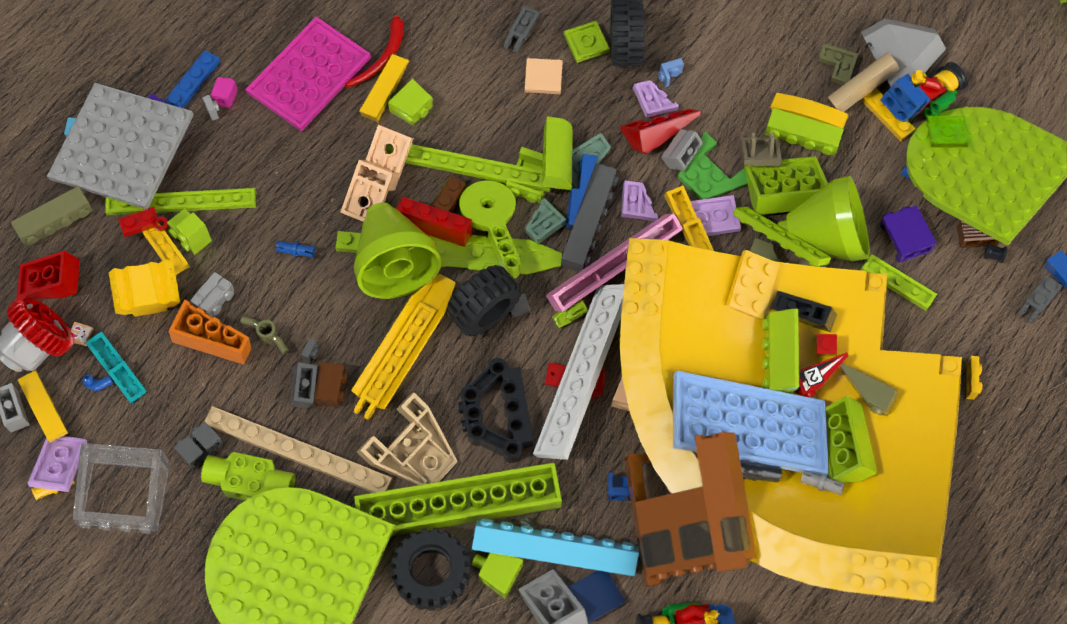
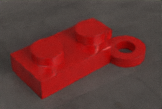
[118,207,168,238]

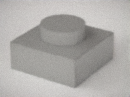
[202,95,219,121]

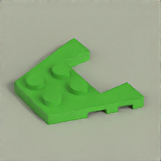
[678,132,748,200]

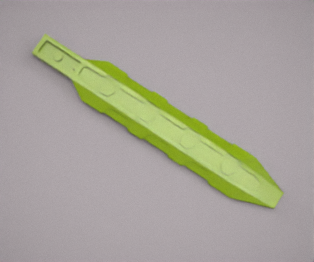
[336,231,562,275]

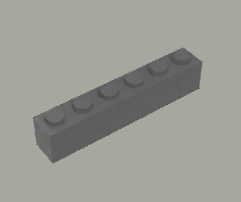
[561,163,619,272]

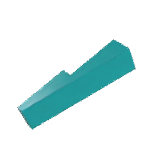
[85,331,147,403]

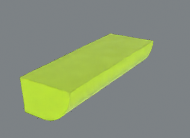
[542,117,573,190]

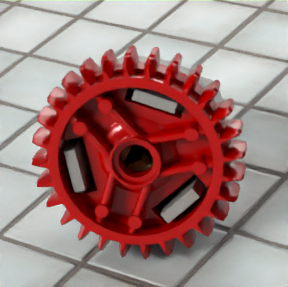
[0,295,75,372]

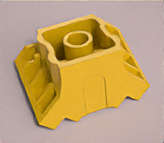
[109,260,180,317]

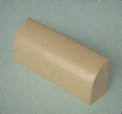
[827,52,899,112]

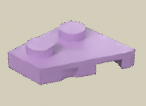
[633,80,679,117]
[621,180,658,221]

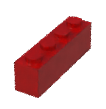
[396,197,472,247]

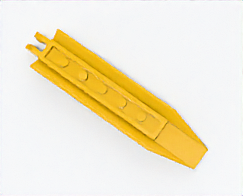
[351,274,456,420]

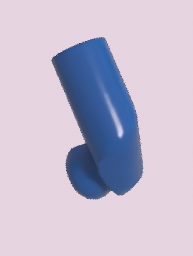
[82,374,113,391]

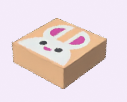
[71,322,94,347]

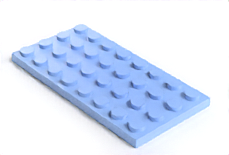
[673,371,829,476]

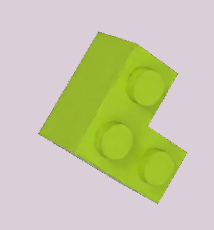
[167,209,212,255]

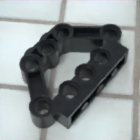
[458,358,533,463]

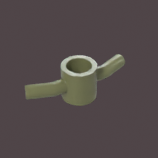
[241,316,289,355]

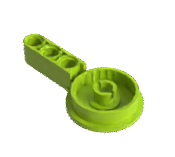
[460,181,520,279]

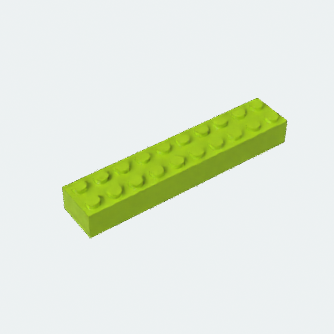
[354,463,562,537]

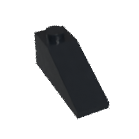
[771,291,837,332]

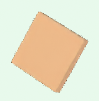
[525,58,563,94]

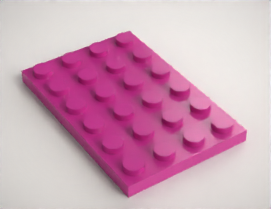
[245,17,371,132]

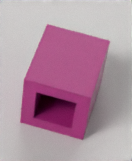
[211,77,238,108]

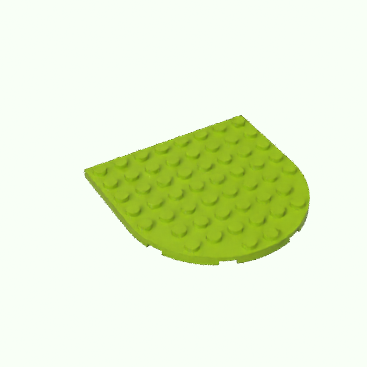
[906,107,1067,246]
[205,487,395,624]

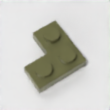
[818,44,858,85]

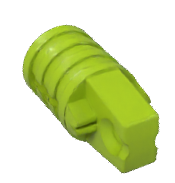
[552,299,588,328]

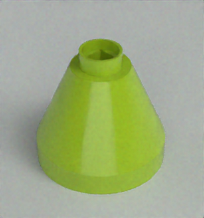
[778,176,870,262]
[354,203,441,299]

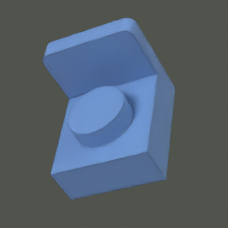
[658,58,684,87]

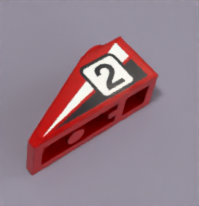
[795,353,849,398]

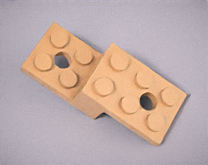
[341,125,414,221]

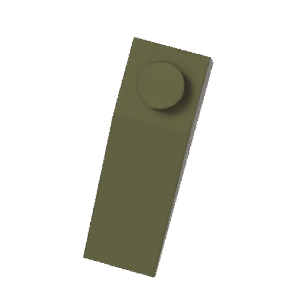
[841,363,898,416]

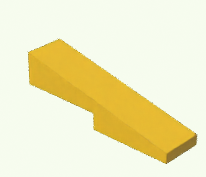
[360,54,409,122]
[664,186,714,251]

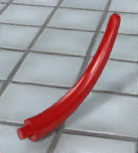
[345,16,404,88]

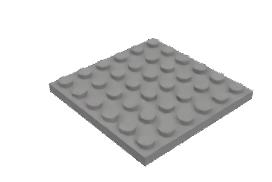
[47,83,194,210]

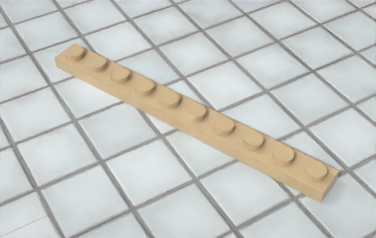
[204,406,392,493]

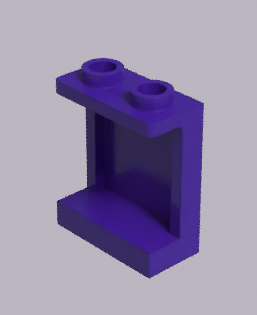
[879,205,937,263]

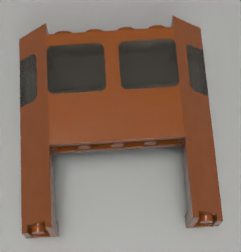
[624,432,757,588]

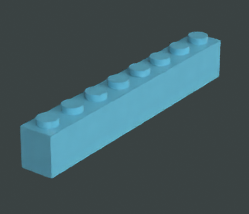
[472,519,639,576]

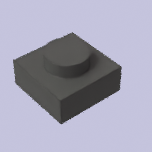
[301,338,319,364]

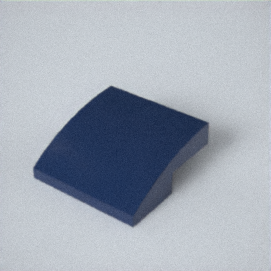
[568,570,626,624]

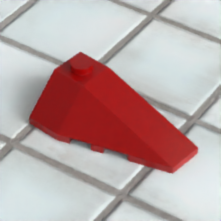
[620,108,701,154]

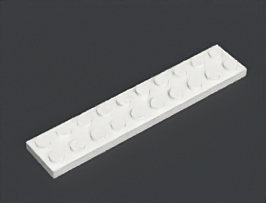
[533,284,624,460]

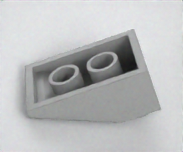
[518,569,588,624]

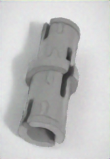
[801,470,845,495]

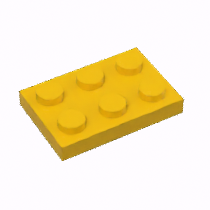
[726,250,780,320]

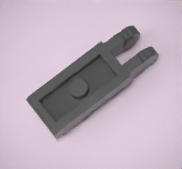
[504,5,540,53]
[1018,275,1062,323]

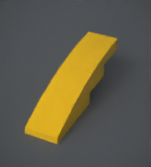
[770,93,848,128]
[18,370,68,443]

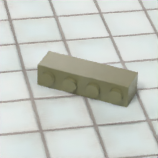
[11,186,93,247]

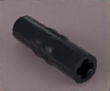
[740,460,782,483]

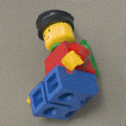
[880,62,968,122]
[636,602,736,624]

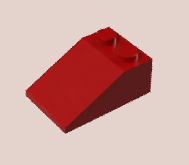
[17,251,80,299]

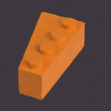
[169,300,251,365]

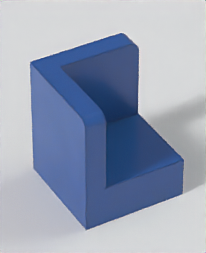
[607,472,629,501]

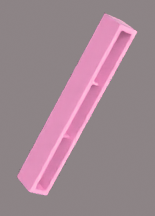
[546,213,683,312]

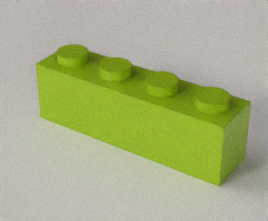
[765,108,844,156]

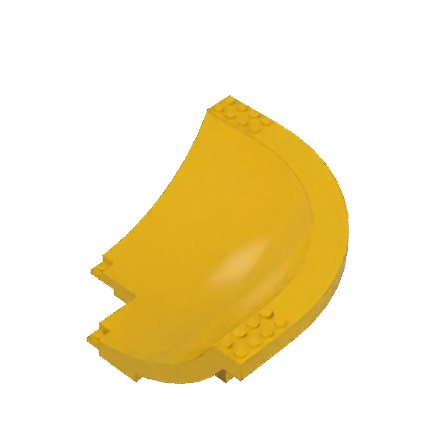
[620,238,962,602]

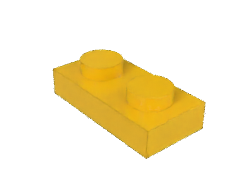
[966,356,982,400]

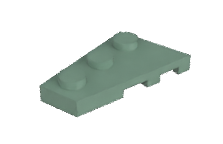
[572,133,611,189]

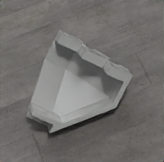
[861,19,946,86]

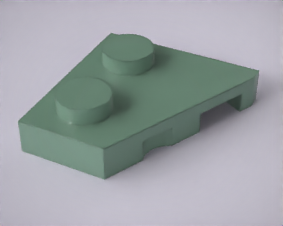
[525,198,567,244]

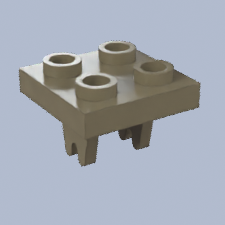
[741,133,782,166]

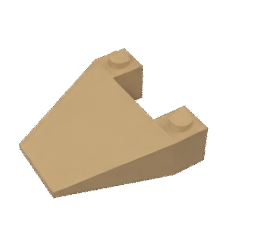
[356,393,458,485]

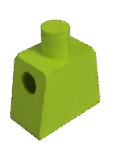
[471,553,523,599]

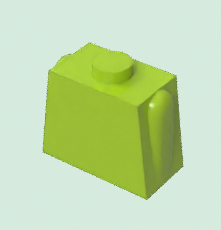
[388,78,433,125]

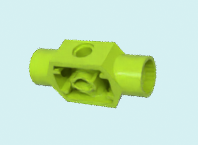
[201,452,295,501]

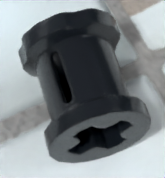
[983,242,1007,263]

